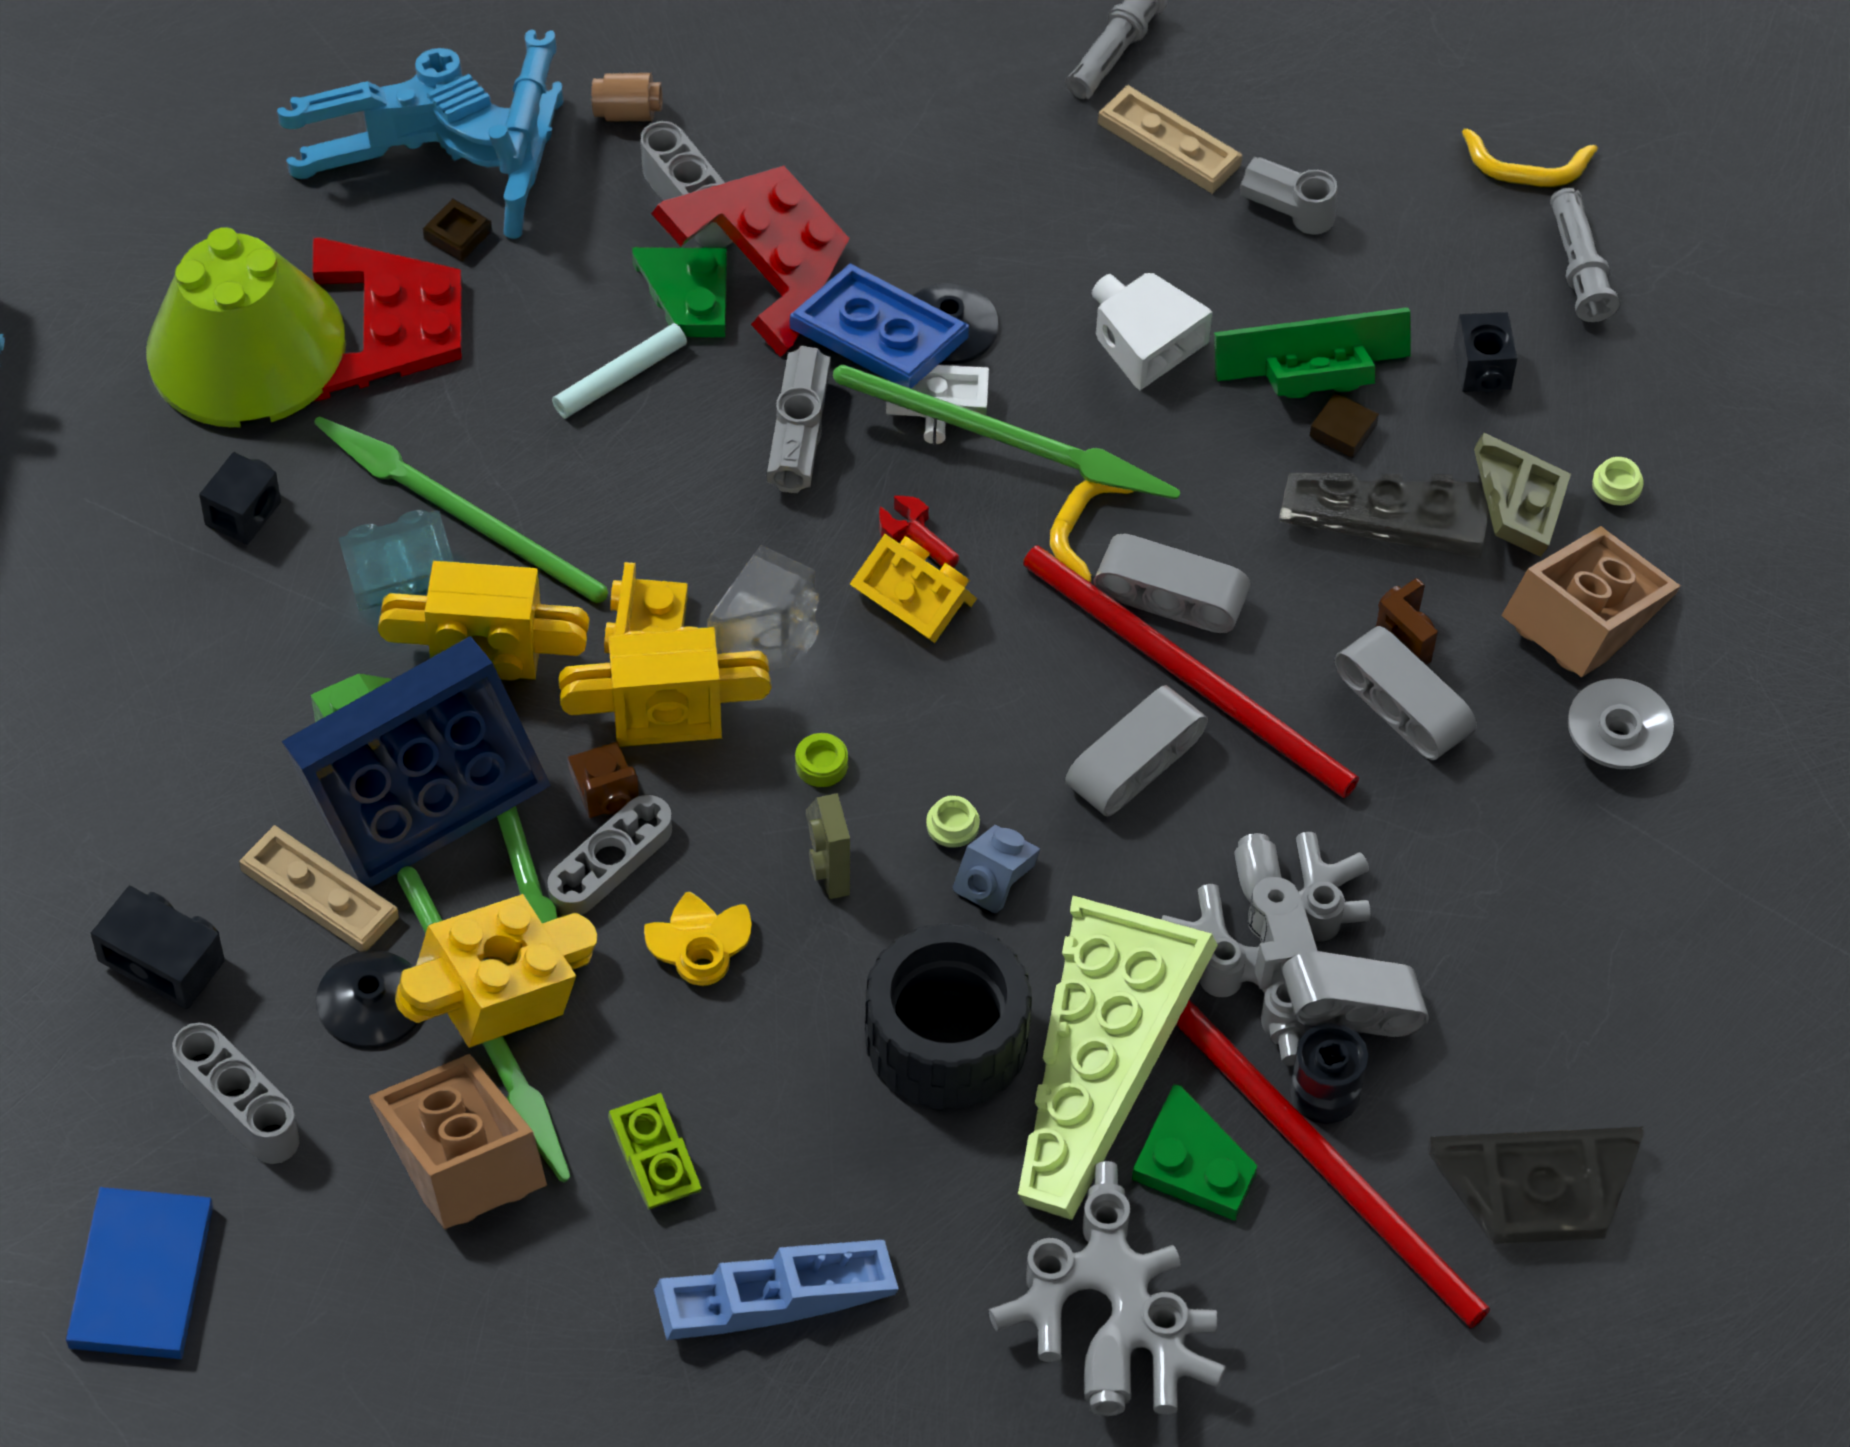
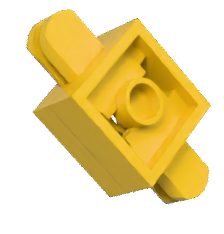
[377,561,590,680]
[558,626,772,747]
[395,894,597,1048]

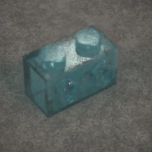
[338,510,454,611]

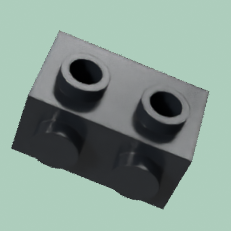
[90,885,225,1010]

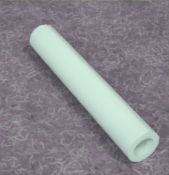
[552,323,687,419]

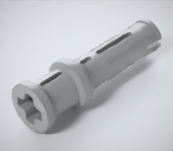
[1065,0,1168,99]
[1550,188,1620,322]

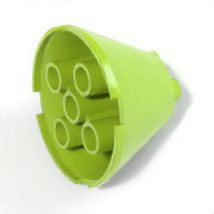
[146,227,346,427]

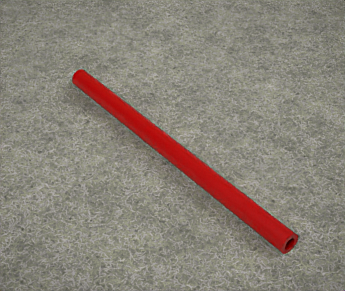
[1023,545,1359,798]
[1176,1000,1490,1328]

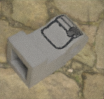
[1248,877,1317,989]

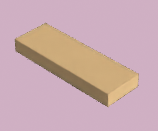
[1098,85,1242,194]
[239,825,399,952]

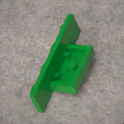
[1214,307,1411,398]

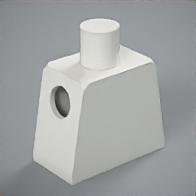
[1092,273,1212,390]

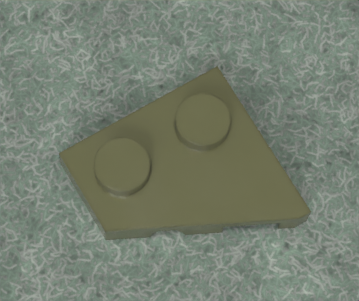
[1474,433,1571,557]
[806,793,850,899]

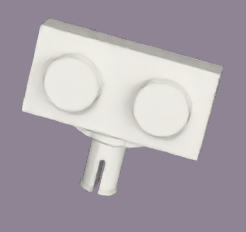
[886,365,989,444]

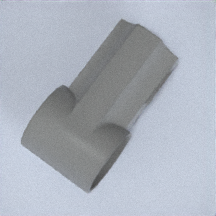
[1240,157,1337,235]

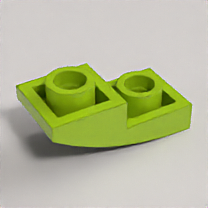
[608,1093,702,1210]

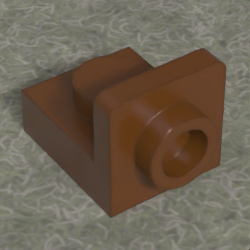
[1376,578,1438,665]
[567,741,639,818]

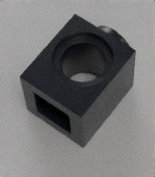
[1454,312,1518,392]
[199,452,281,545]

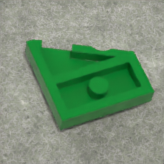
[632,247,727,337]

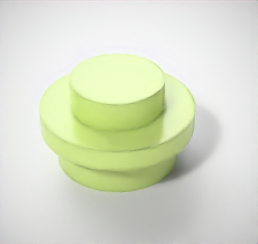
[1592,457,1644,505]
[926,796,980,848]

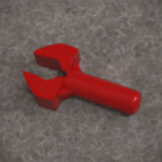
[879,495,960,568]

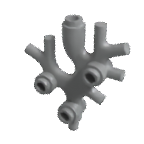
[1161,832,1371,1065]
[989,1161,1226,1416]

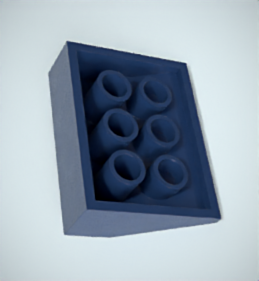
[282,636,551,889]

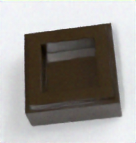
[422,198,492,261]
[1309,392,1379,458]

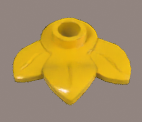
[644,892,752,986]

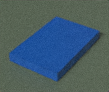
[790,263,969,389]
[66,1187,213,1359]

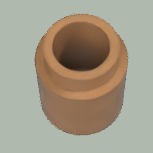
[592,73,663,122]

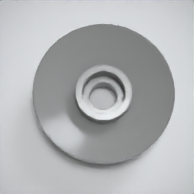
[1568,678,1674,769]

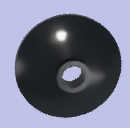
[913,283,998,364]
[316,950,418,1048]

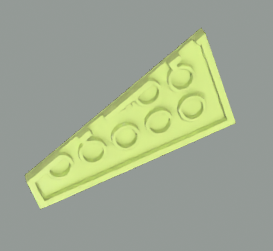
[1018,896,1218,1220]

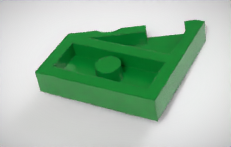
[1132,1084,1258,1221]

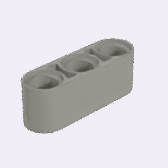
[641,121,733,248]
[1093,534,1251,633]
[1335,626,1477,760]
[1065,685,1208,817]
[1282,951,1429,1037]
[172,1023,300,1164]

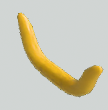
[1462,129,1598,187]
[1050,480,1135,583]

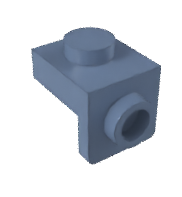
[953,825,1040,913]

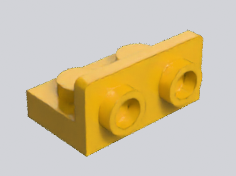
[850,534,977,643]
[604,562,688,654]

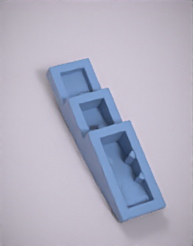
[654,1240,898,1340]

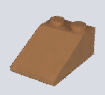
[1501,526,1681,677]
[369,1054,547,1230]

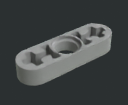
[548,795,672,916]

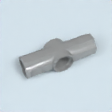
[767,346,831,493]

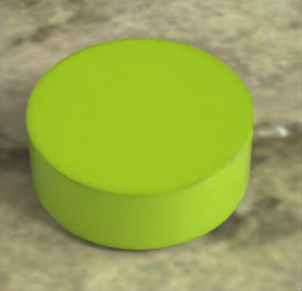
[795,733,848,787]

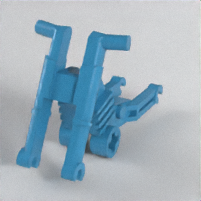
[277,30,564,238]

